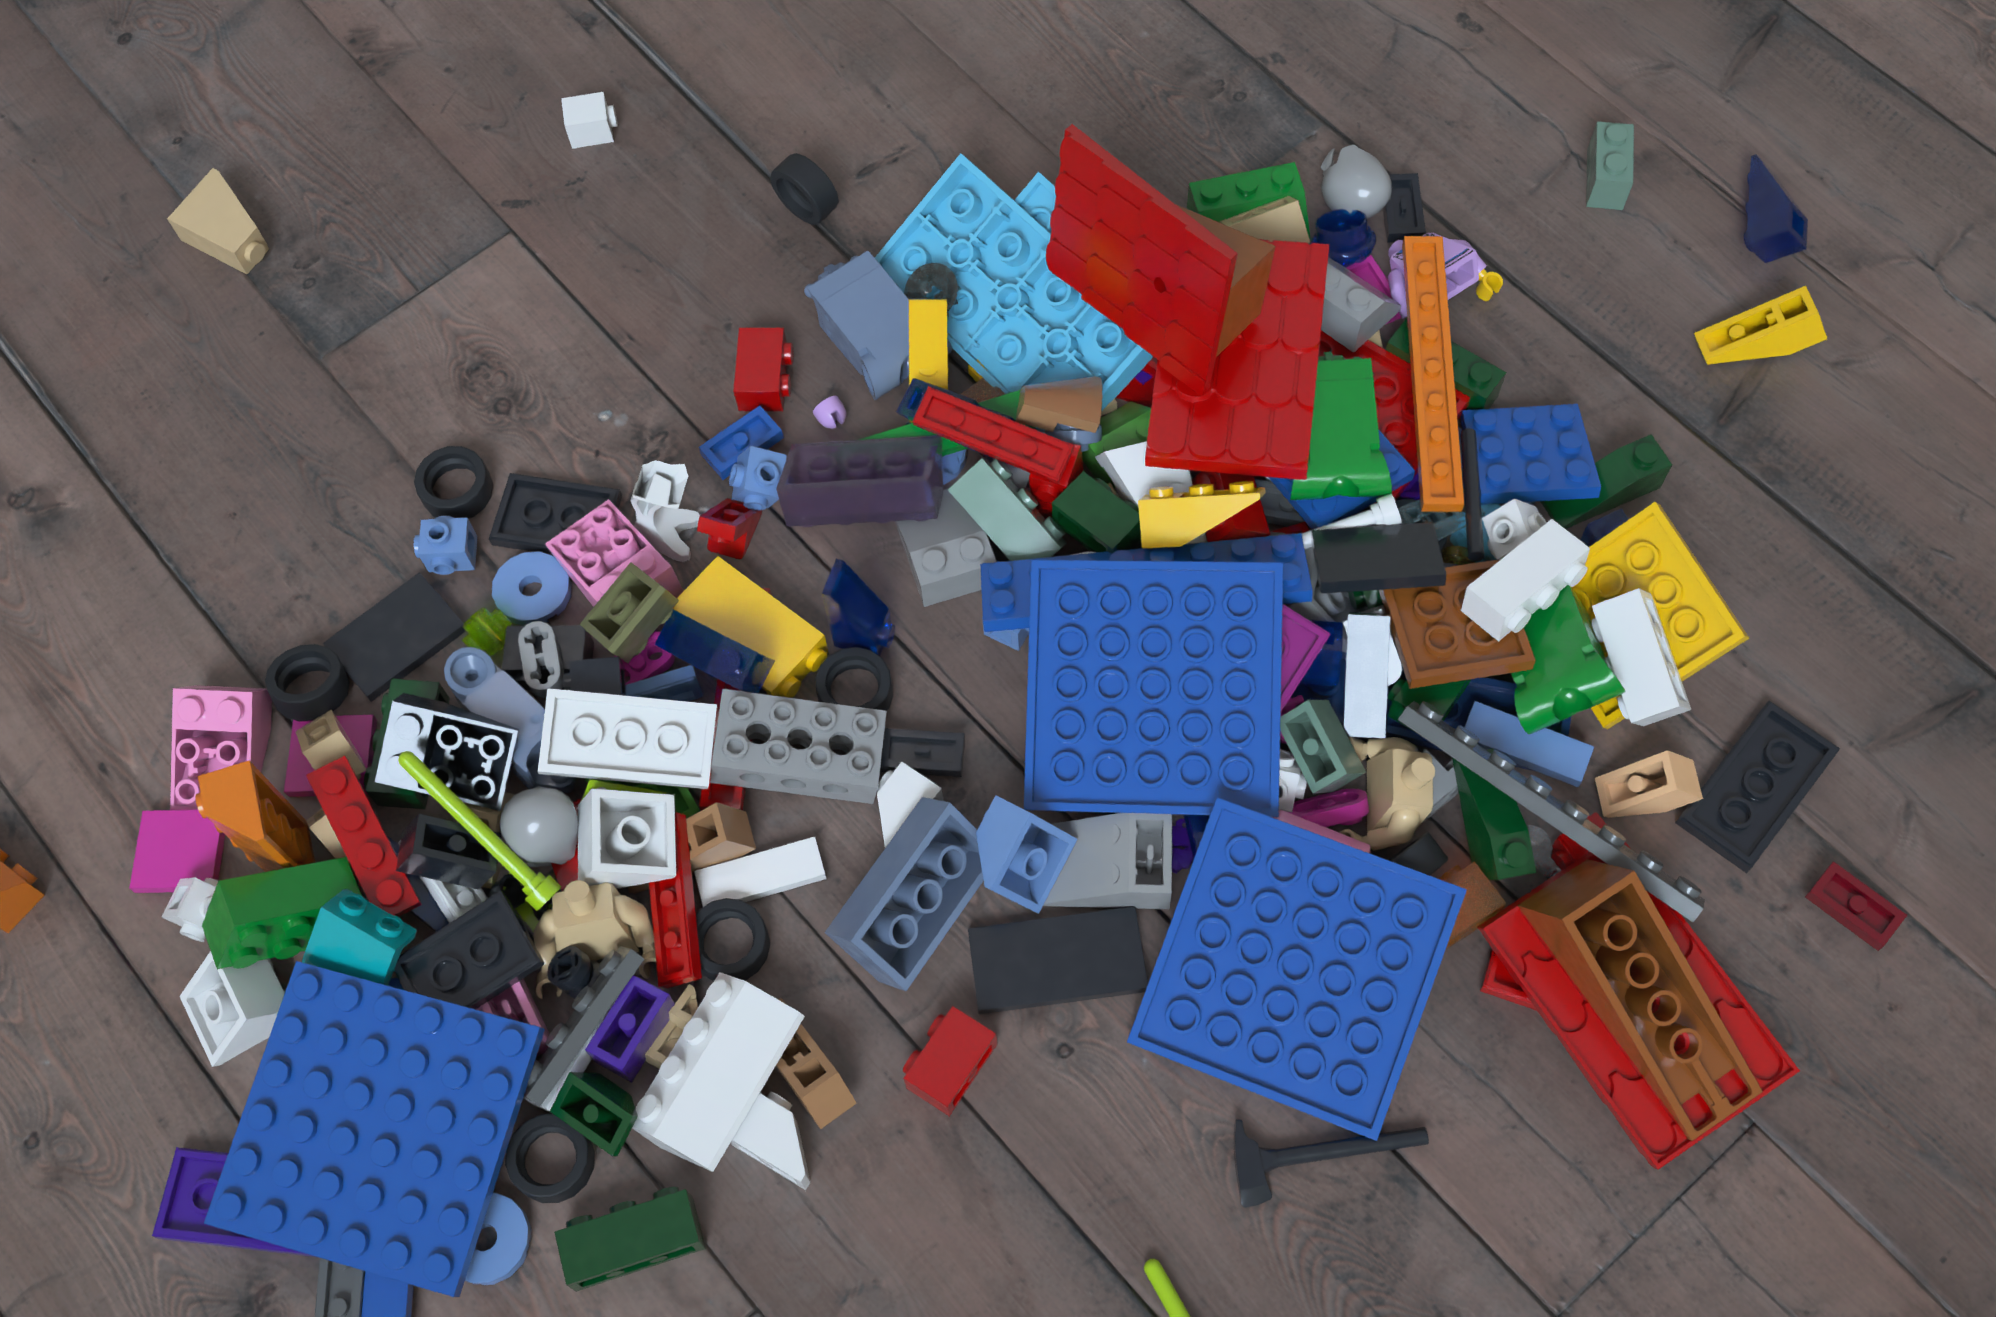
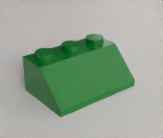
[1187,162,1311,244]

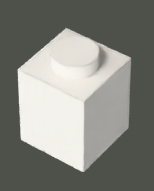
[561,92,618,149]

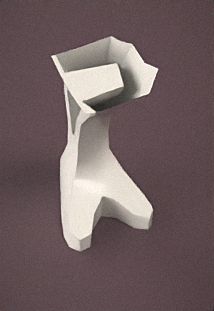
[631,460,700,562]

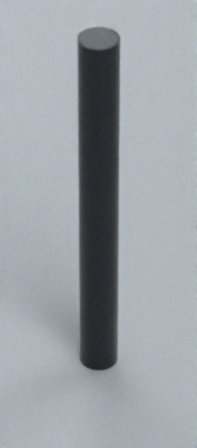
[1460,428,1485,561]

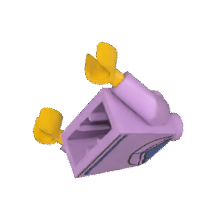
[1388,233,1503,319]

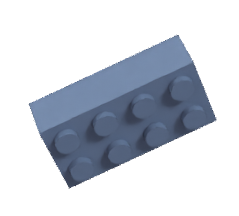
[824,797,984,991]

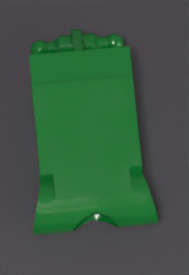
[1290,352,1392,500]
[1511,585,1626,734]

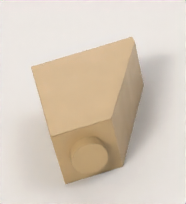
[167,168,269,274]

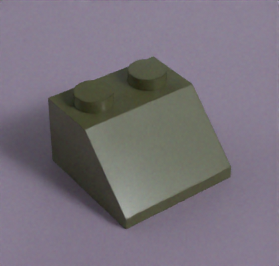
[580,562,679,663]

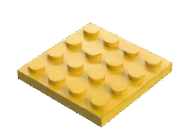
[1572,502,1749,729]

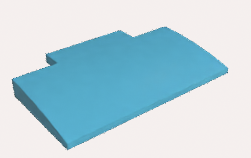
[875,153,1153,433]

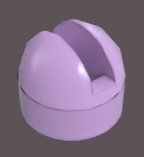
[813,396,846,429]

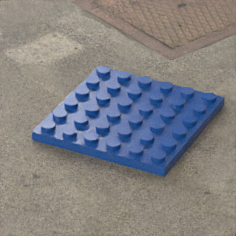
[1024,560,1283,817]
[1127,797,1467,1141]
[204,961,545,1297]

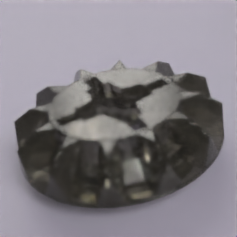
[904,263,961,316]

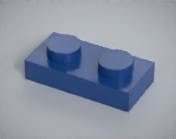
[699,406,784,480]

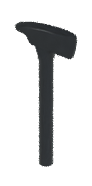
[1234,1119,1429,1208]

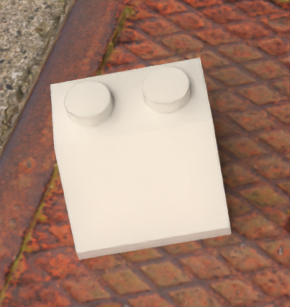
[578,789,676,888]
[180,951,285,1067]

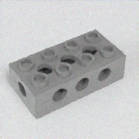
[710,689,887,804]

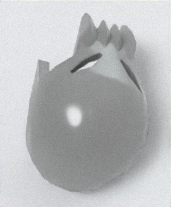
[1321,145,1392,221]
[500,787,578,867]

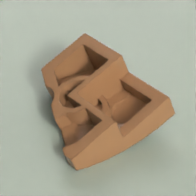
[1016,376,1102,433]

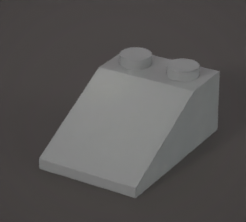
[890,489,996,607]

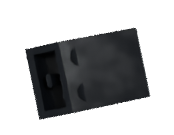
[375,693,519,811]

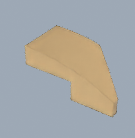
[645,984,698,1069]

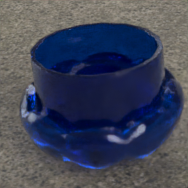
[1310,209,1377,267]

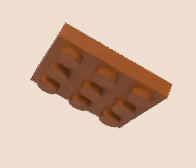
[1379,559,1535,689]

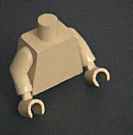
[1339,737,1435,851]
[534,880,656,999]

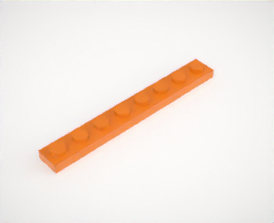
[1402,236,1464,512]

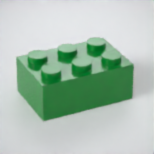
[202,857,361,970]

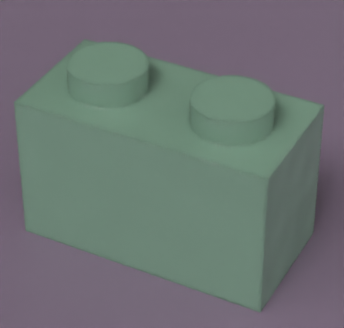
[1586,121,1634,210]
[1280,700,1367,794]

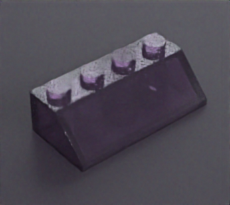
[776,435,943,527]

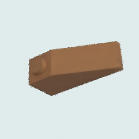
[628,802,756,894]
[776,998,857,1129]

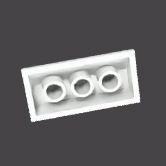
[632,972,805,1172]

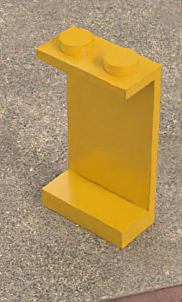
[668,556,829,698]

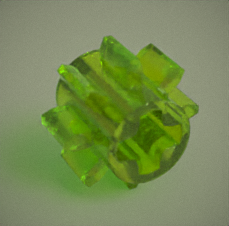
[462,607,512,656]

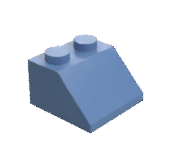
[976,795,1078,914]

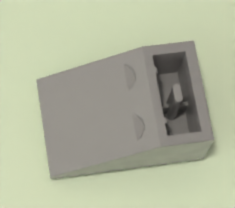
[1043,813,1172,909]

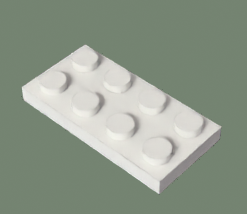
[538,688,717,789]

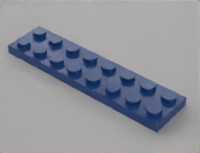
[980,533,1313,632]

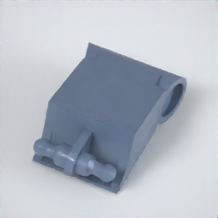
[804,251,952,400]
[444,647,577,793]

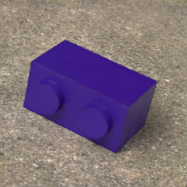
[585,975,675,1083]

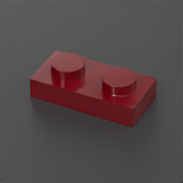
[1805,861,1907,951]

